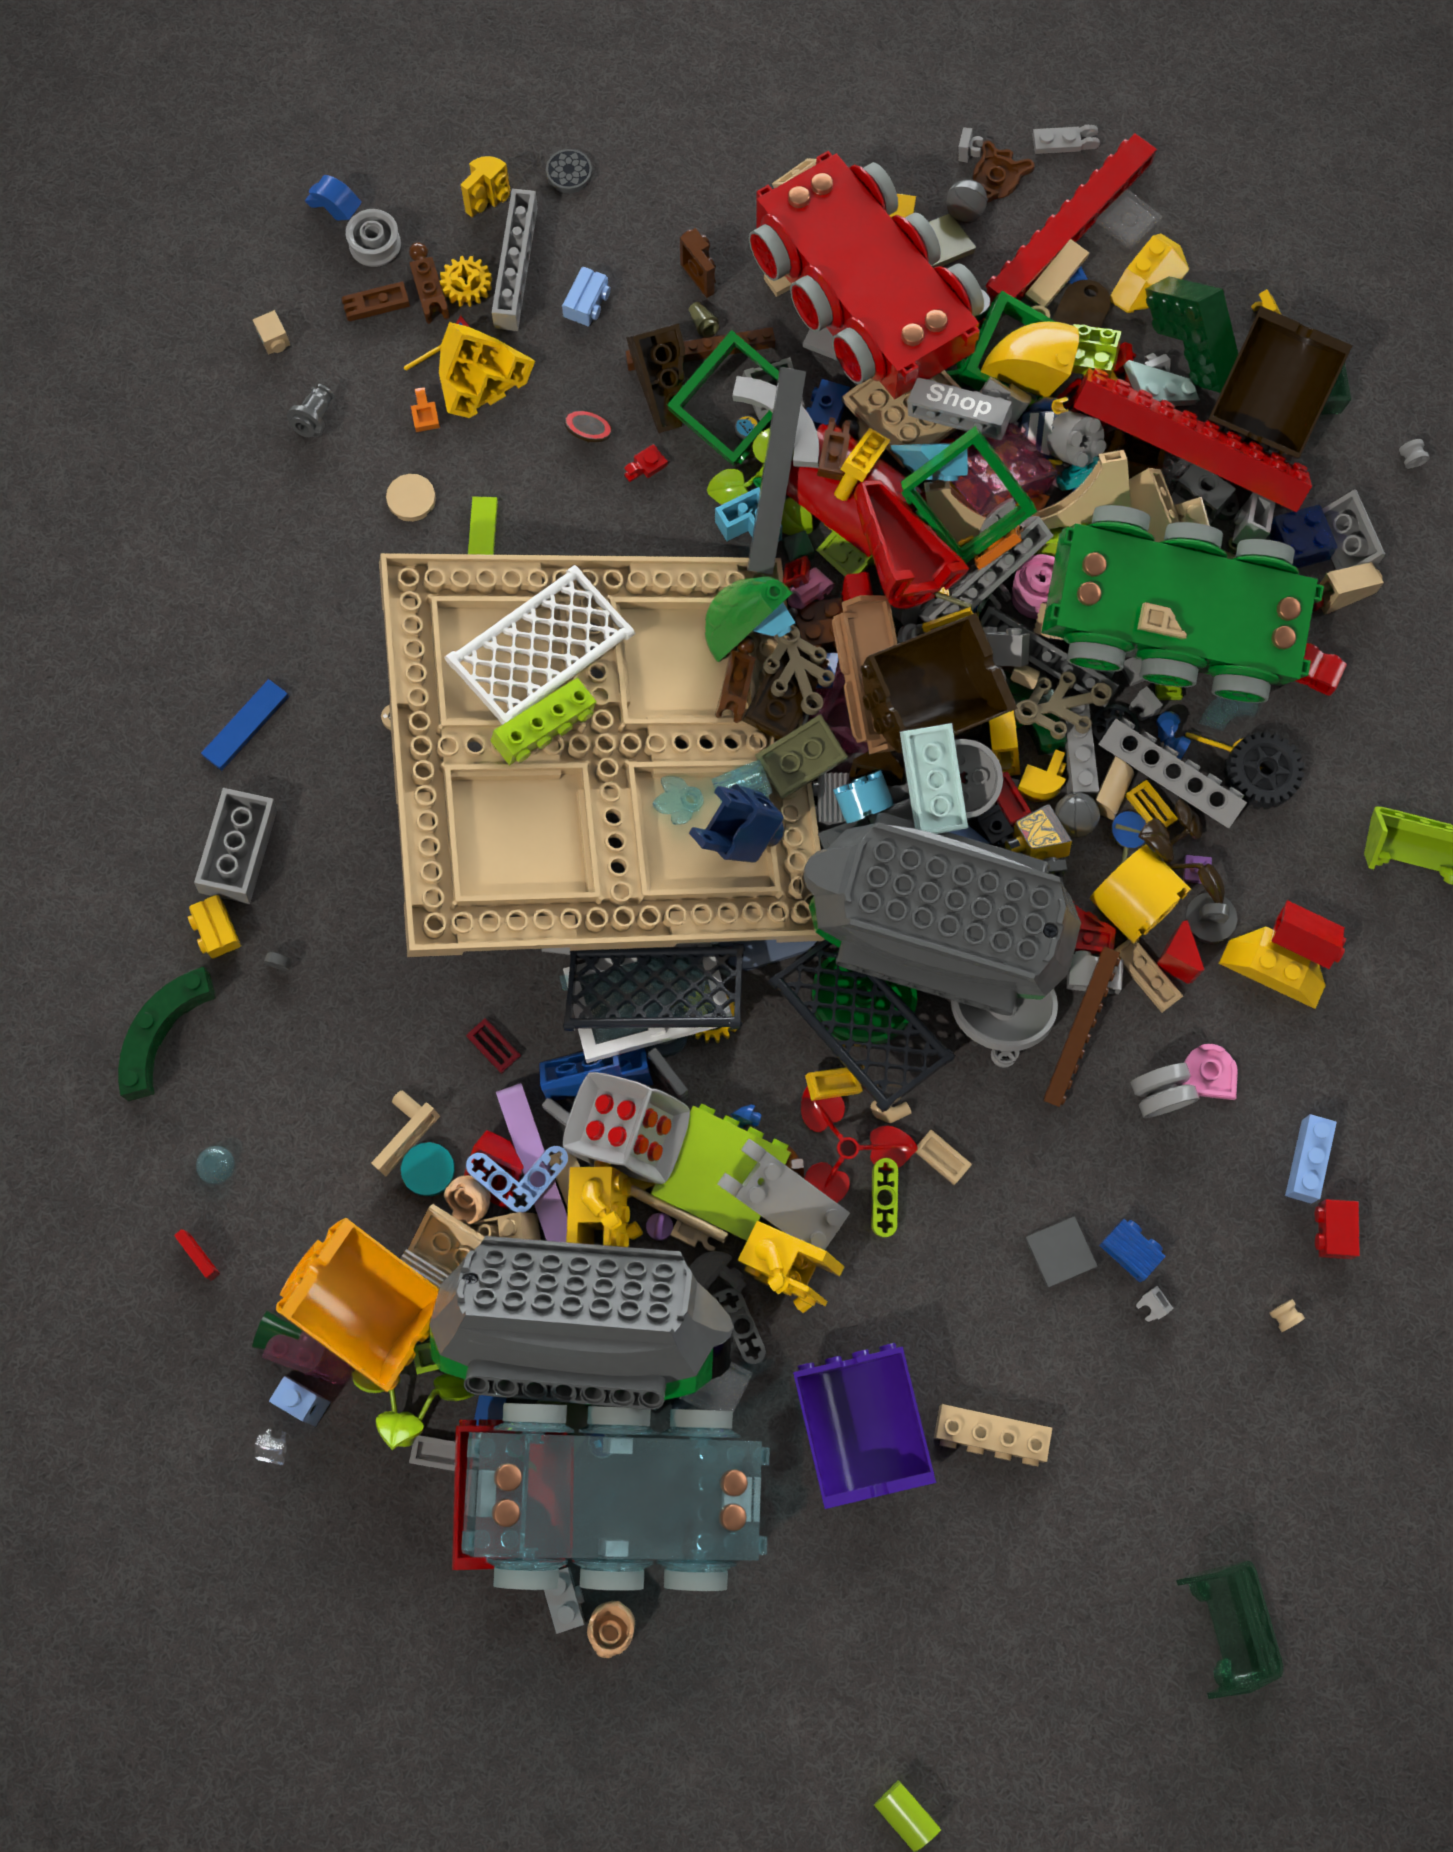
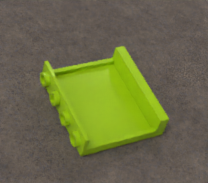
[651,1104,791,1241]

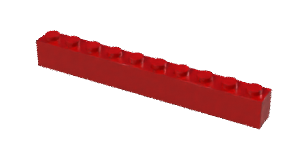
[986,133,1157,303]

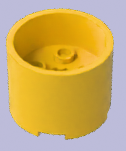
[1089,844,1191,944]

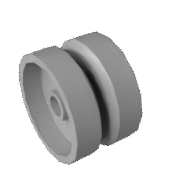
[1130,1063,1200,1118]

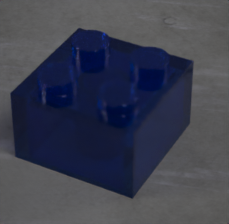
[1269,504,1338,569]

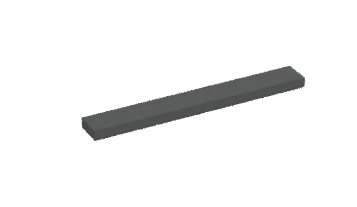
[747,367,806,575]

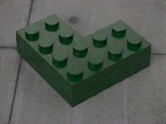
[1145,276,1239,393]

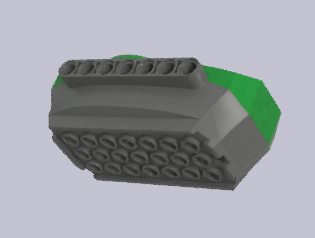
[799,813,1081,1016]
[429,1236,734,1409]

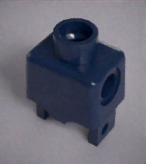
[689,784,784,863]

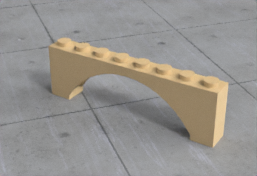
[924,450,1131,542]

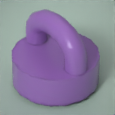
[646,1213,673,1241]

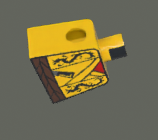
[1005,804,1072,860]

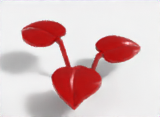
[801,1085,918,1203]

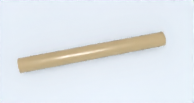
[630,1185,728,1243]

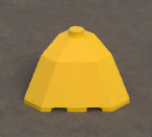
[439,322,535,418]

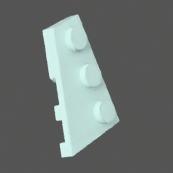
[1123,360,1200,406]

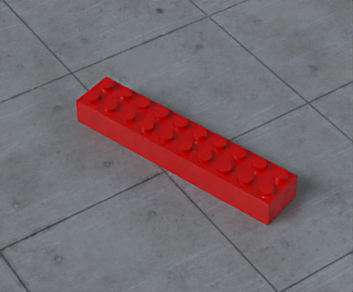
[1074,368,1312,512]

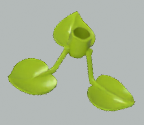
[707,428,813,536]
[352,1370,476,1450]

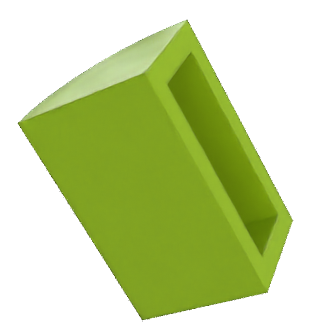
[874,1780,941,1852]

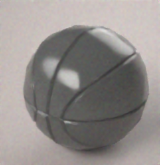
[946,179,988,223]
[1054,792,1100,838]

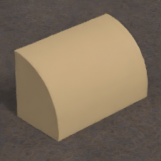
[1095,757,1134,820]

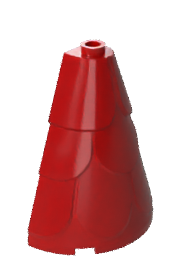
[854,480,969,609]

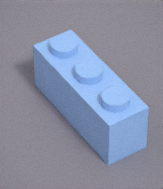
[1285,1114,1337,1203]

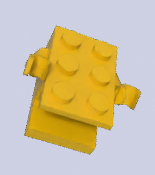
[566,1161,643,1247]
[737,1221,844,1313]

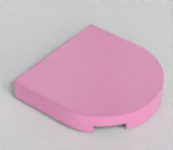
[1182,1044,1238,1100]

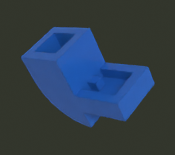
[305,175,362,221]

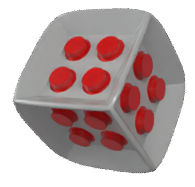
[563,1072,690,1184]

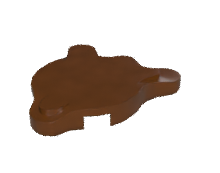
[973,141,1035,203]

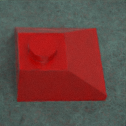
[464,1130,524,1210]

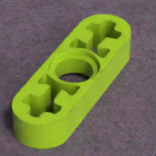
[871,1158,898,1237]

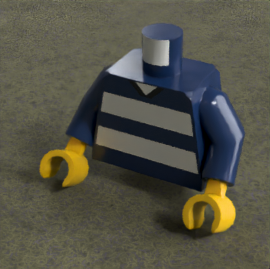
[1008,397,1069,475]

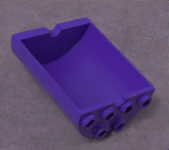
[793,1343,936,1509]

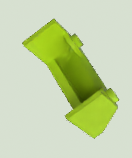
[1364,807,1453,885]

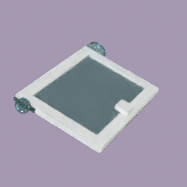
[559,942,732,1063]

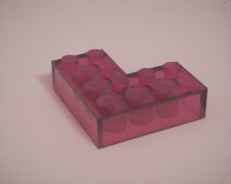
[951,422,1059,515]

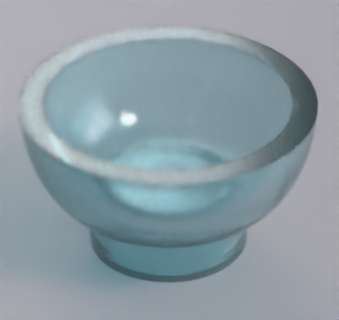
[196,1146,235,1184]

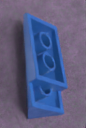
[539,1047,654,1101]

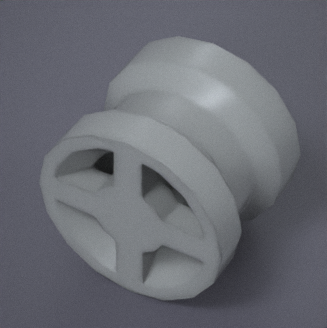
[1399,439,1430,469]
[991,1049,1020,1068]

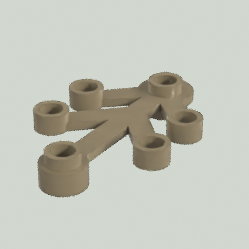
[763,625,835,715]
[1014,672,1112,739]

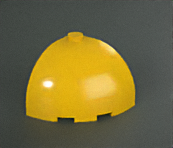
[981,321,1079,398]

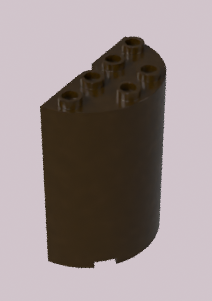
[1208,306,1353,462]
[861,613,1018,754]

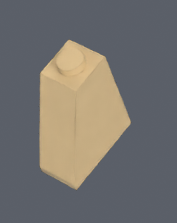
[1319,562,1384,615]

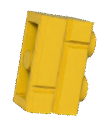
[188,895,241,959]

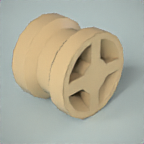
[1269,1299,1305,1332]

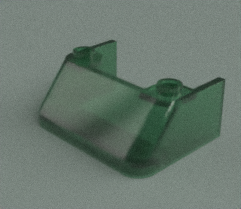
[1176,1561,1283,1699]

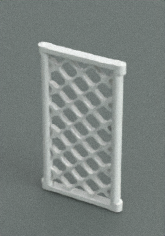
[445,565,635,725]

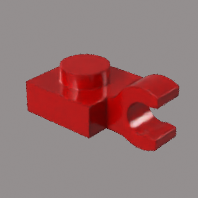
[624,444,668,482]

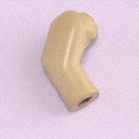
[871,1100,911,1123]

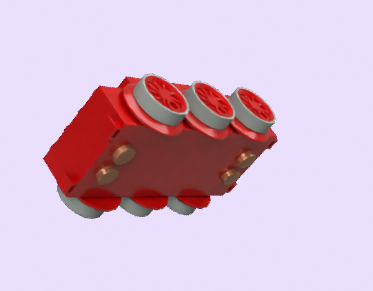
[749,151,984,400]

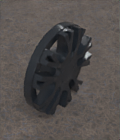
[1091,704,1139,748]

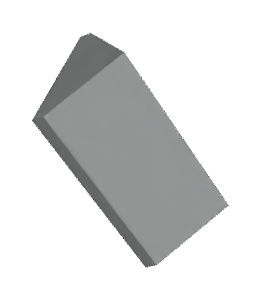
[1312,489,1385,570]

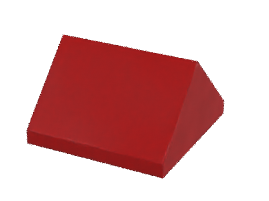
[1156,920,1204,984]

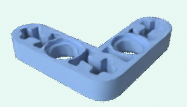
[466,1146,568,1213]

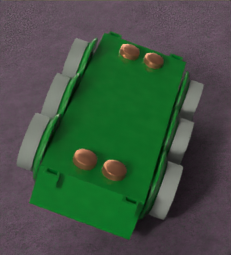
[1041,505,1324,703]

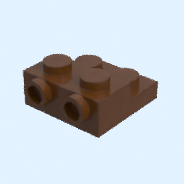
[680,228,716,298]
[794,598,843,654]

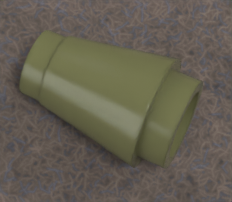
[689,302,719,338]

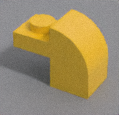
[1018,750,1066,802]

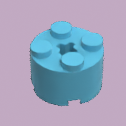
[833,770,894,824]

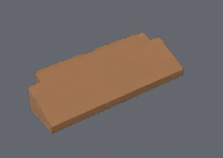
[832,595,897,754]

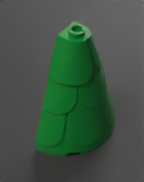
[705,577,792,662]

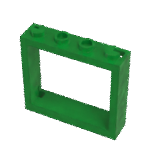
[957,291,1055,416]
[667,330,779,467]
[901,426,1037,564]

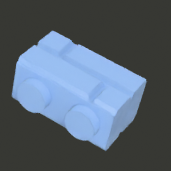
[562,267,611,326]

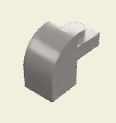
[980,376,1031,423]

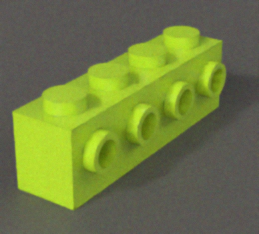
[490,677,597,766]

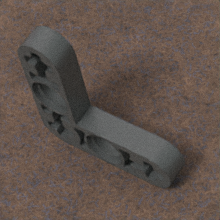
[712,1288,766,1365]

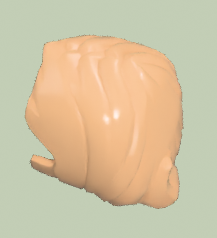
[444,1175,491,1224]
[587,1601,635,1658]

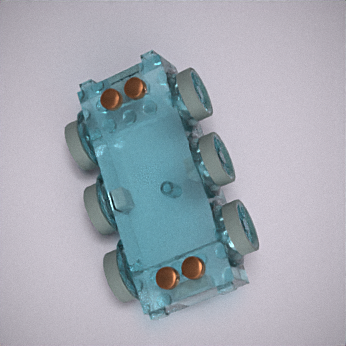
[462,1403,770,1591]

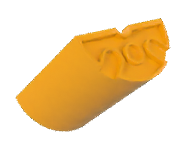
[276,1218,439,1392]

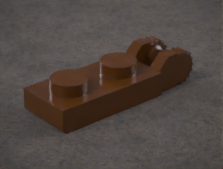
[817,417,851,481]

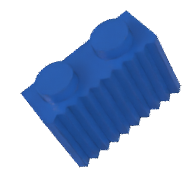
[1099,1219,1165,1282]

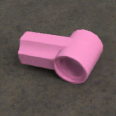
[787,567,834,609]

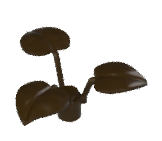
[1138,799,1225,904]

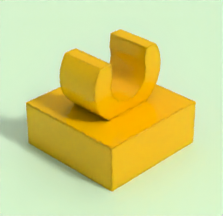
[1251,289,1282,315]

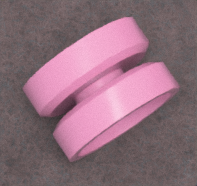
[1011,554,1055,619]

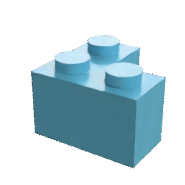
[715,487,783,542]

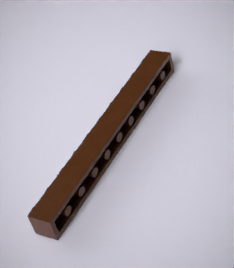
[625,327,775,371]
[1043,947,1121,1107]

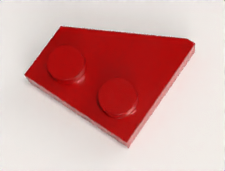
[1073,901,1116,955]

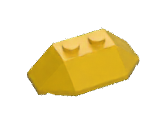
[1110,234,1189,313]
[1218,927,1325,1009]

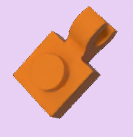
[411,388,440,432]

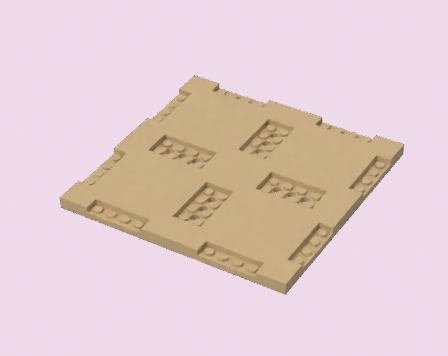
[379,553,825,957]

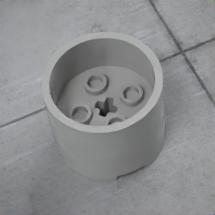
[954,739,1003,818]

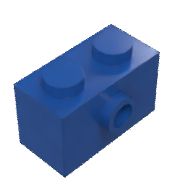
[806,379,850,430]

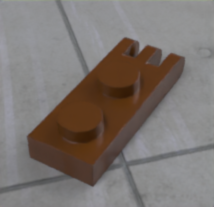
[341,281,410,321]

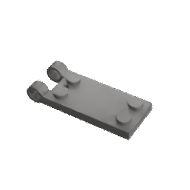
[717,1139,850,1250]

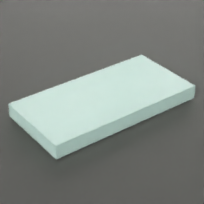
[900,723,968,834]

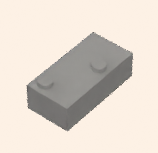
[194,788,277,904]

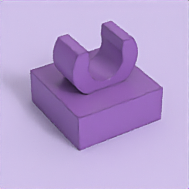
[1183,855,1212,884]

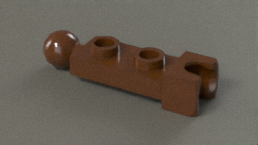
[409,242,450,324]
[715,635,756,723]

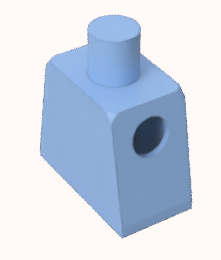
[269,1376,330,1427]

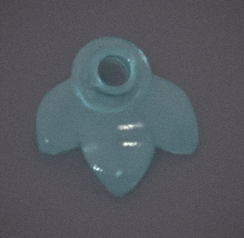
[652,776,704,825]

